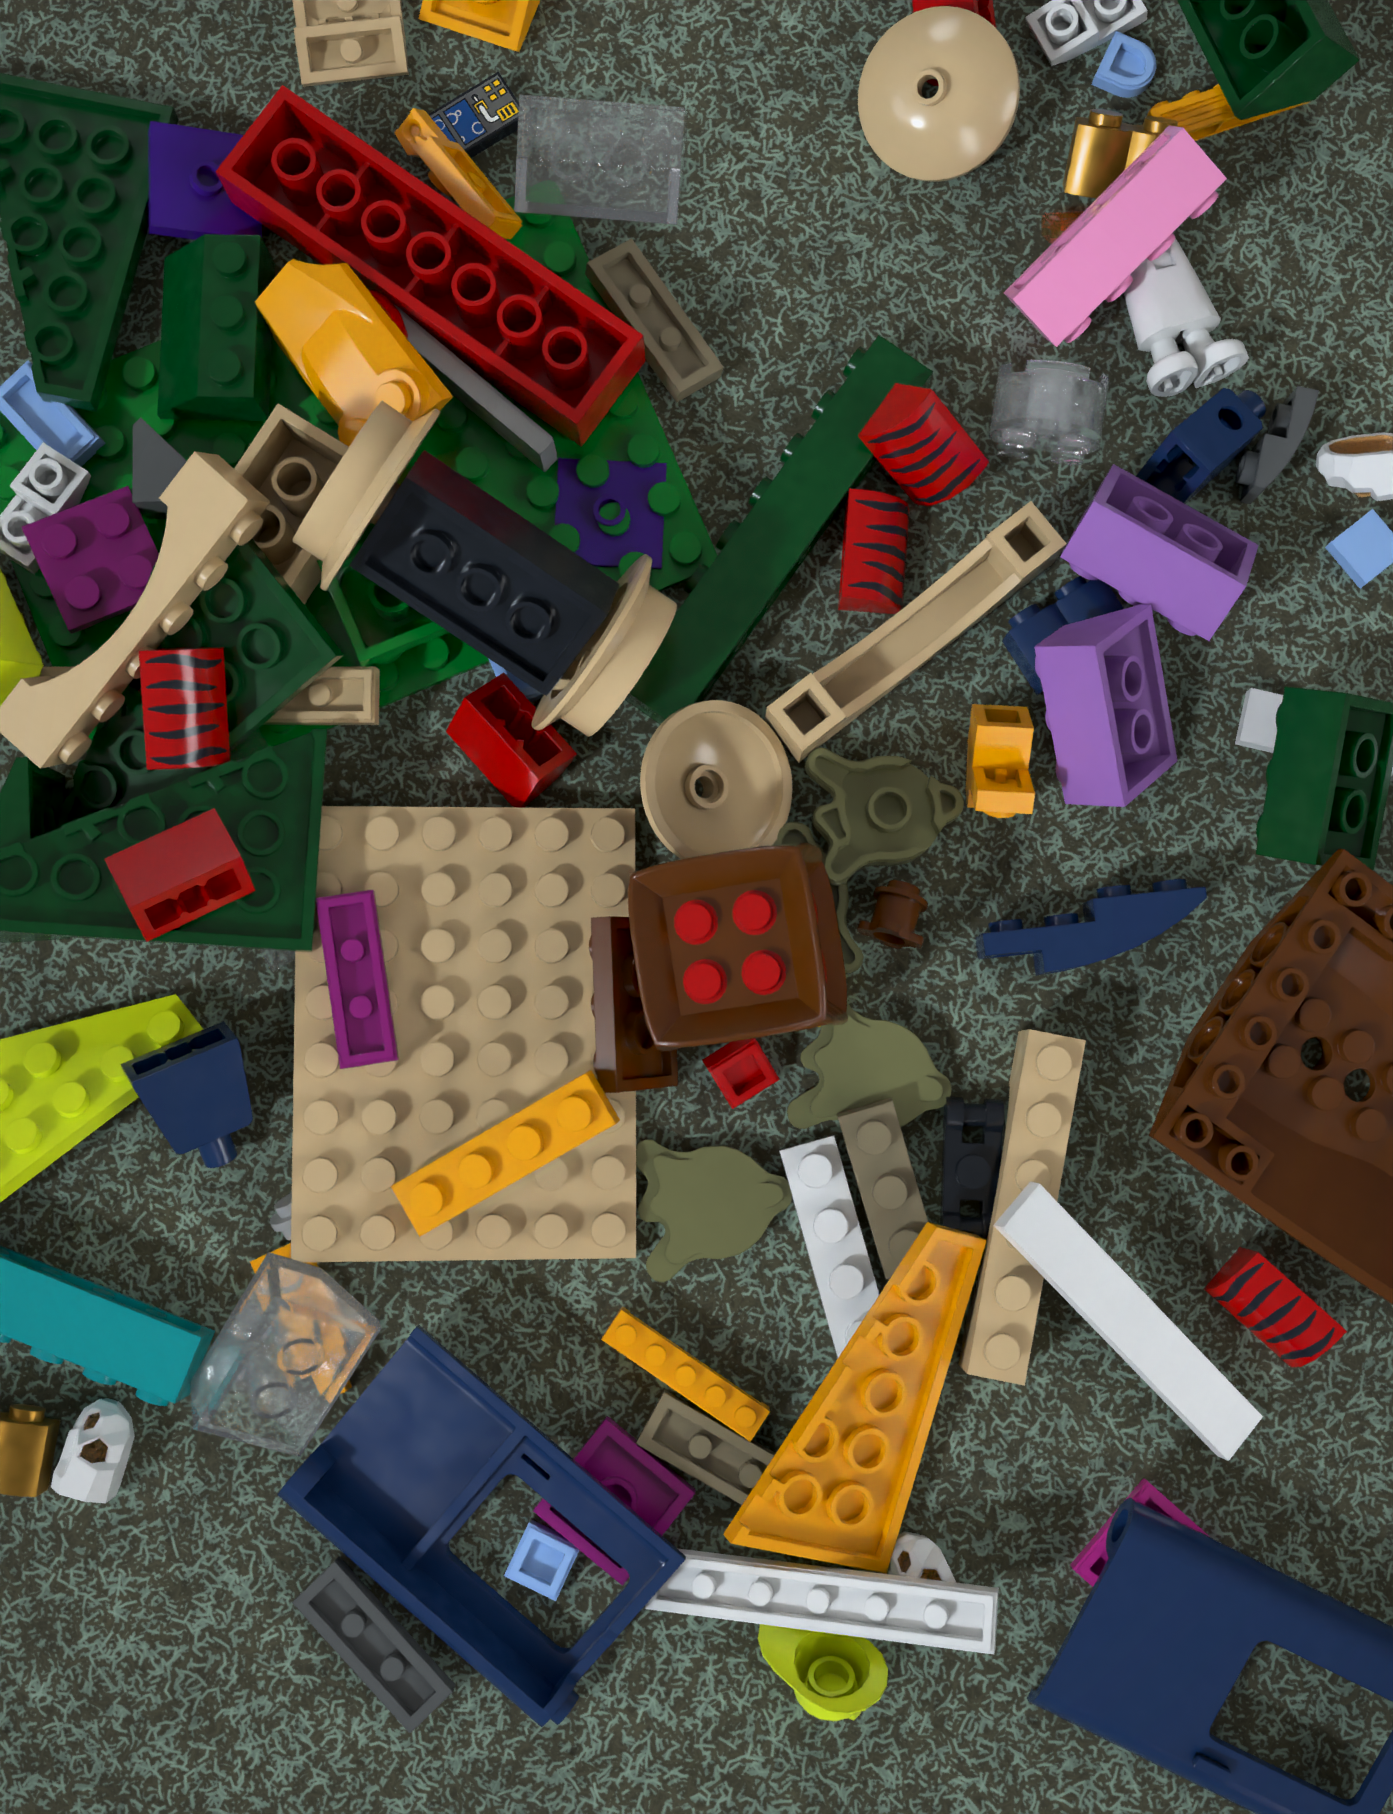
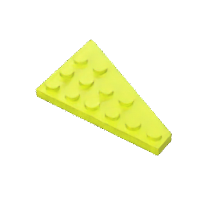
[0,994,204,1202]

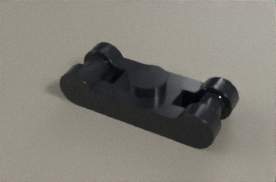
[940,1097,1004,1246]

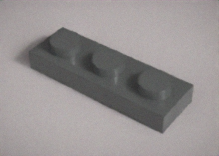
[292,1556,456,1733]

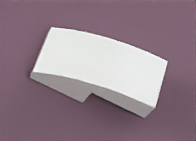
[1026,0,1147,66]
[0,443,91,575]

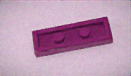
[316,890,399,1069]

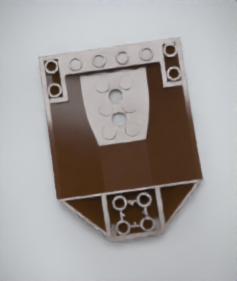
[1149,849,1393,1305]

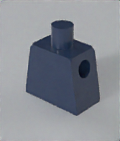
[1136,388,1266,504]
[120,1021,253,1168]

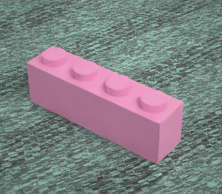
[1004,125,1227,347]

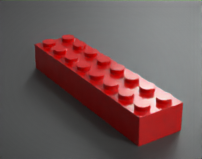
[215,85,646,447]

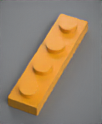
[391,1070,620,1237]

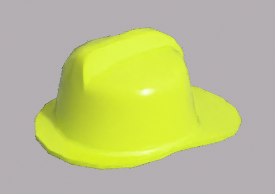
[758,1624,888,1721]

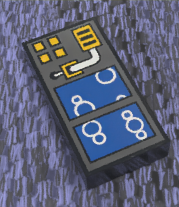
[428,72,528,158]

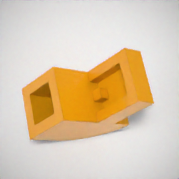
[966,704,1035,818]

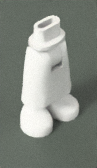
[1124,238,1249,397]

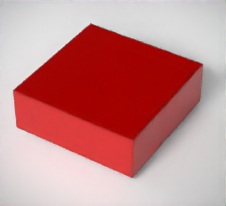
[702,1038,780,1109]

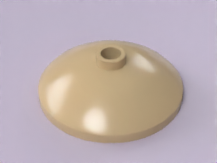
[858,6,1020,182]
[640,700,793,859]

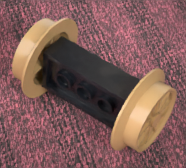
[292,401,677,737]

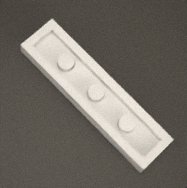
[779,1135,879,1358]

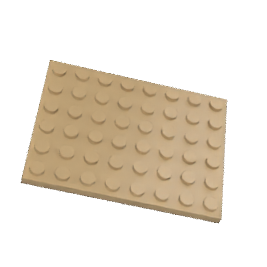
[291,806,636,1263]

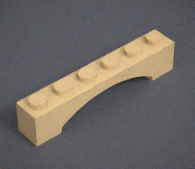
[0,451,270,769]
[765,501,1067,763]
[958,1029,1086,1386]

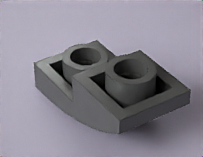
[1236,386,1319,504]

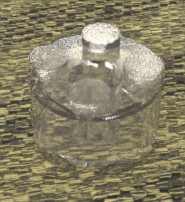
[989,360,1110,466]

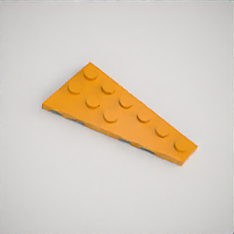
[723,1222,987,1574]

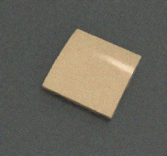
[292,0,409,87]

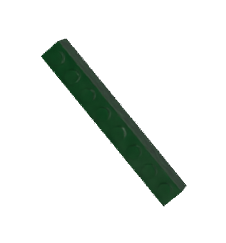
[625,335,933,725]

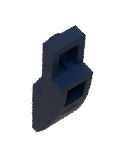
[975,879,1207,976]

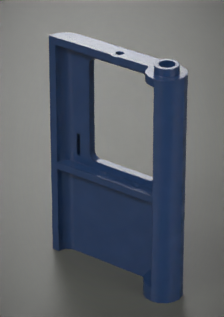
[277,1325,686,1727]
[1027,1498,1393,1814]

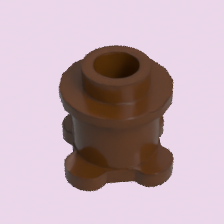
[857,880,928,949]

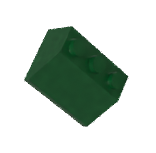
[1177,0,1360,120]
[157,234,275,421]
[1256,687,1393,870]

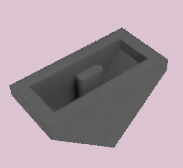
[132,417,187,519]

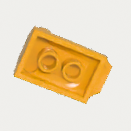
[255,259,453,447]

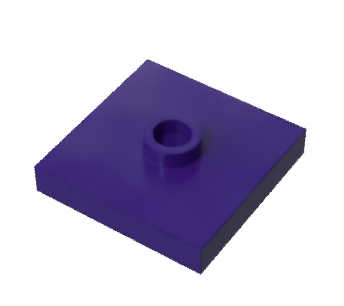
[148,121,262,240]
[555,458,667,569]

